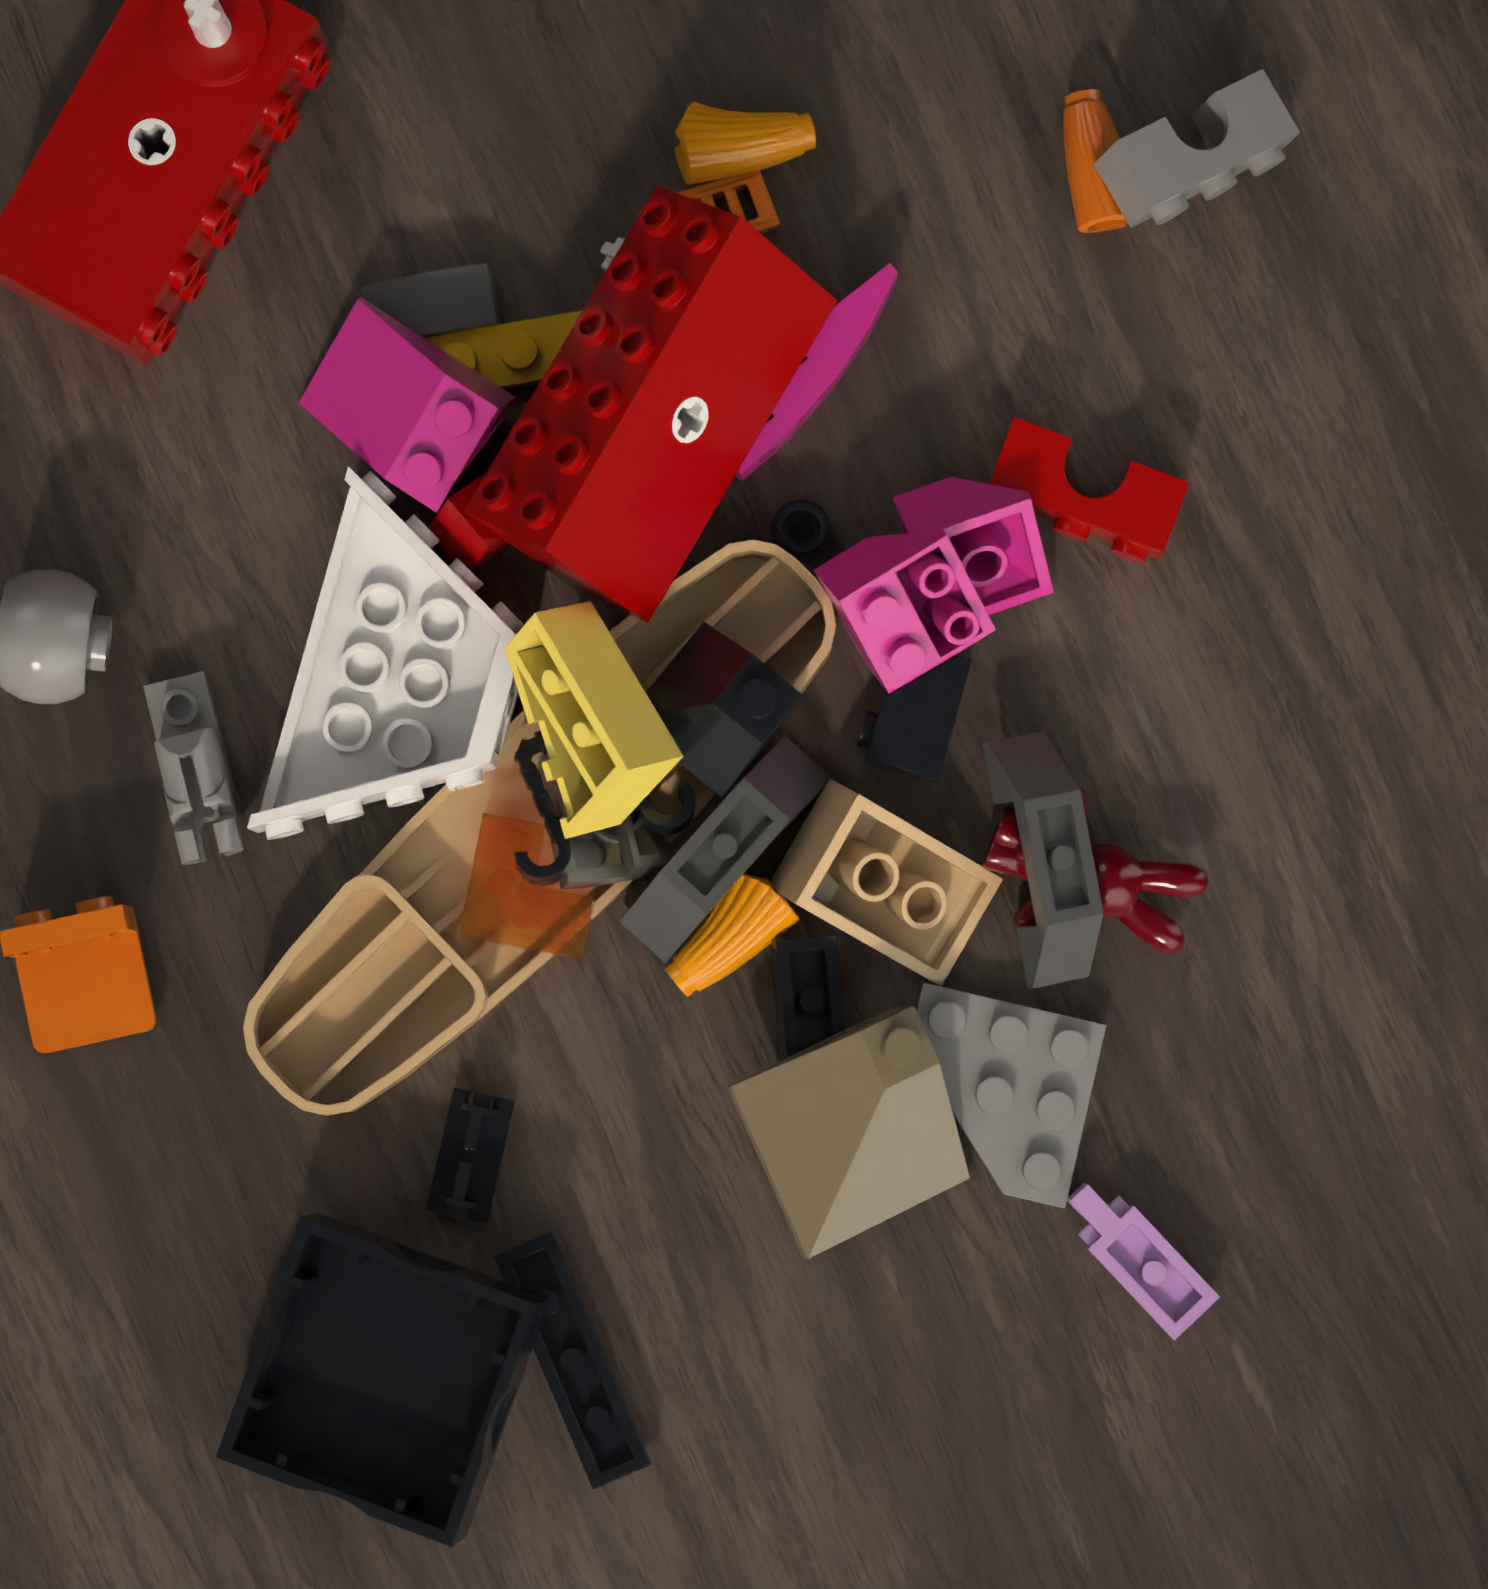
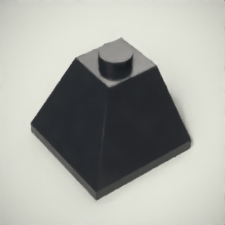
[646,622,802,798]

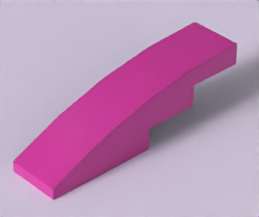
[735,263,898,483]

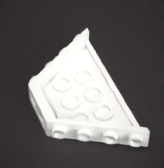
[247,466,524,840]

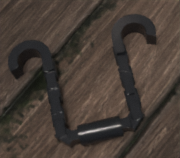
[514,730,696,886]

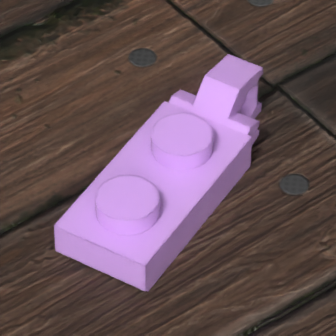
[1067,1183,1220,1341]

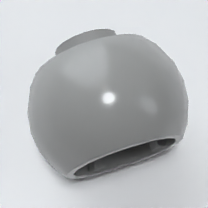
[0,569,113,704]

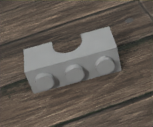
[1093,69,1300,228]

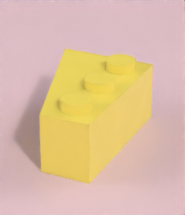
[504,601,683,839]

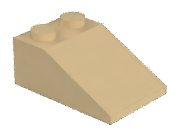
[770,779,1003,987]

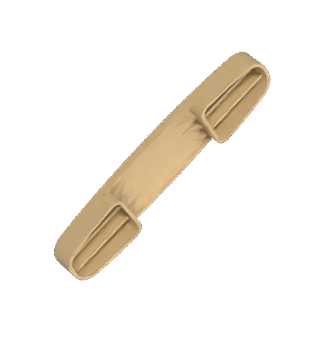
[243,539,836,1116]

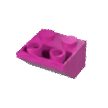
[814,530,996,695]

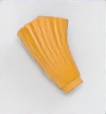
[674,102,816,186]
[664,874,800,997]

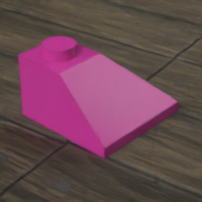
[892,477,1054,615]

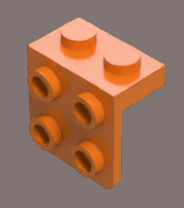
[0,896,157,1053]

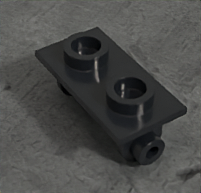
[426,1087,515,1223]

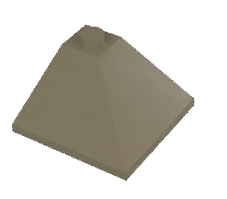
[727,1005,970,1259]

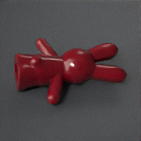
[982,787,1208,954]

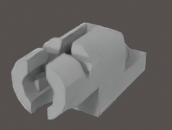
[143,671,244,865]

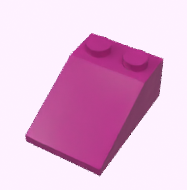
[298,297,517,513]

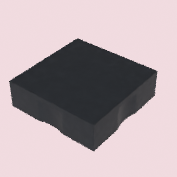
[216,1213,550,1547]

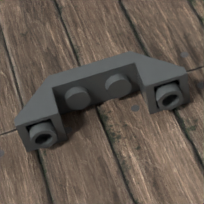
[982,731,1104,989]
[619,736,831,963]

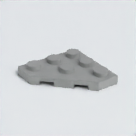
[916,983,1106,1209]

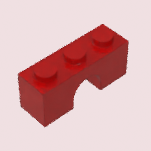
[989,417,1190,564]

